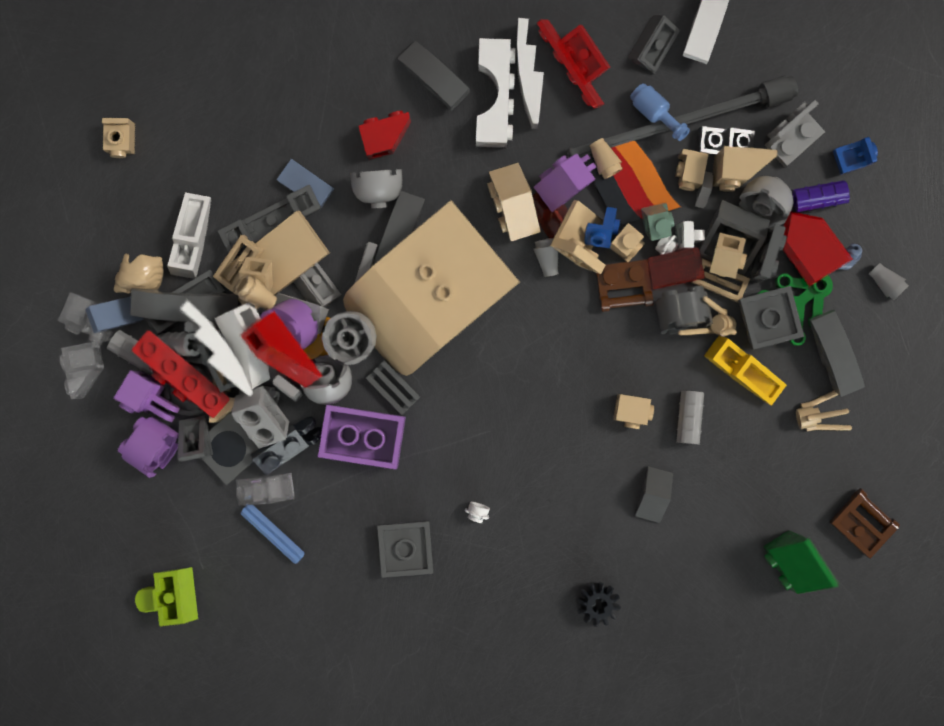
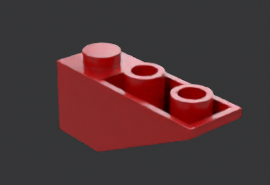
[240,311,322,388]

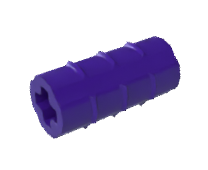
[792,180,850,212]

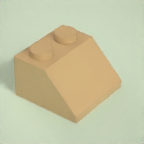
[713,146,777,192]

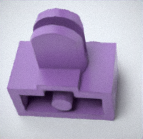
[534,153,596,212]
[114,370,180,422]

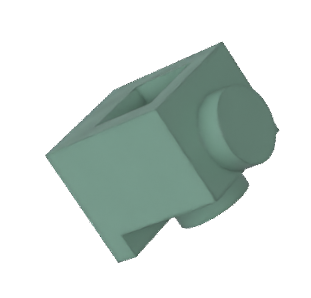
[641,203,674,241]

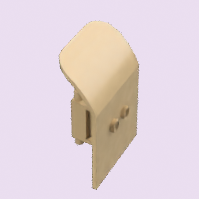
[343,201,519,376]

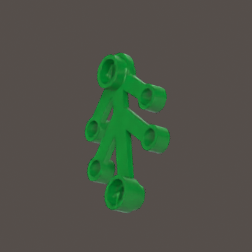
[756,274,833,346]

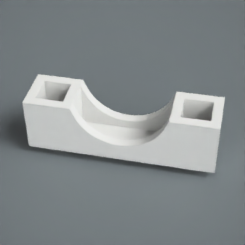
[476,38,515,148]

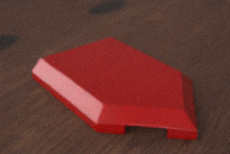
[782,211,853,287]

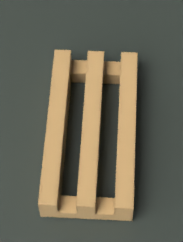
[213,235,264,292]
[691,259,750,303]

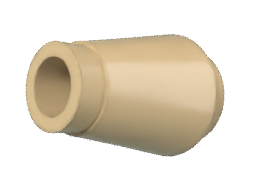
[590,138,622,179]
[235,275,277,310]

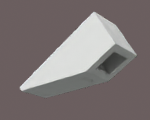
[214,303,270,389]

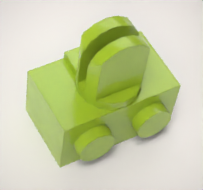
[135,567,198,626]

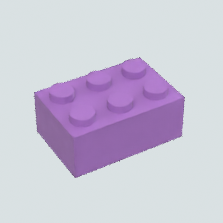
[318,405,406,469]

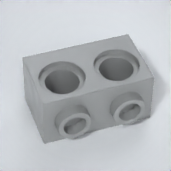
[231,386,289,448]

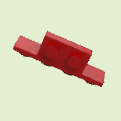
[537,19,611,108]
[132,331,230,418]

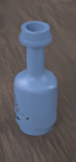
[630,83,690,141]

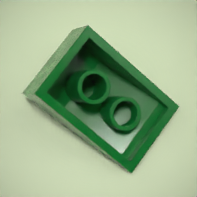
[763,530,839,594]

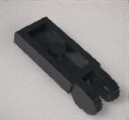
[251,416,322,476]

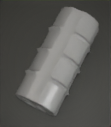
[107,330,154,376]
[157,332,202,357]
[676,391,704,445]

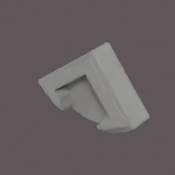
[695,171,713,208]

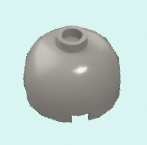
[350,169,403,208]
[739,176,793,226]
[322,311,377,365]
[300,355,352,405]

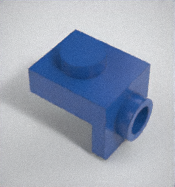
[833,137,878,175]
[584,207,620,249]

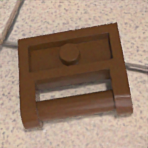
[596,260,653,312]
[829,488,900,559]

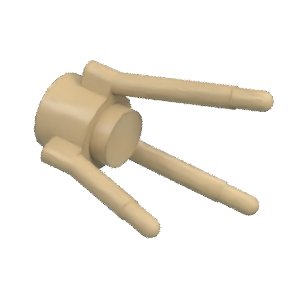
[678,296,737,336]
[796,391,852,431]

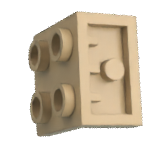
[550,200,605,274]

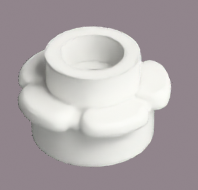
[655,235,679,257]
[465,502,490,523]

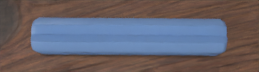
[241,504,305,564]

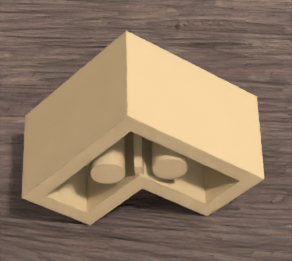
[487,163,541,241]

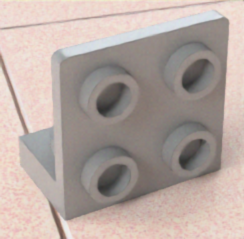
[765,100,825,167]

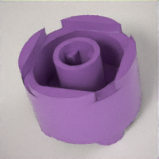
[260,299,318,349]
[118,417,179,478]

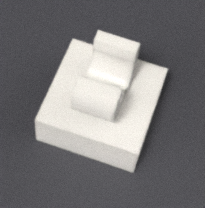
[676,221,705,250]

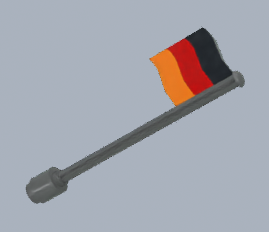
[567,75,798,225]

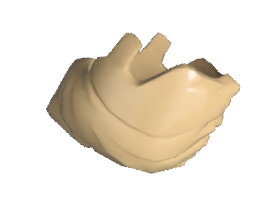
[114,254,163,294]

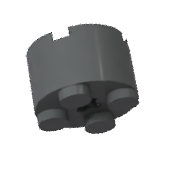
[655,286,713,335]

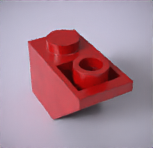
[359,111,411,160]

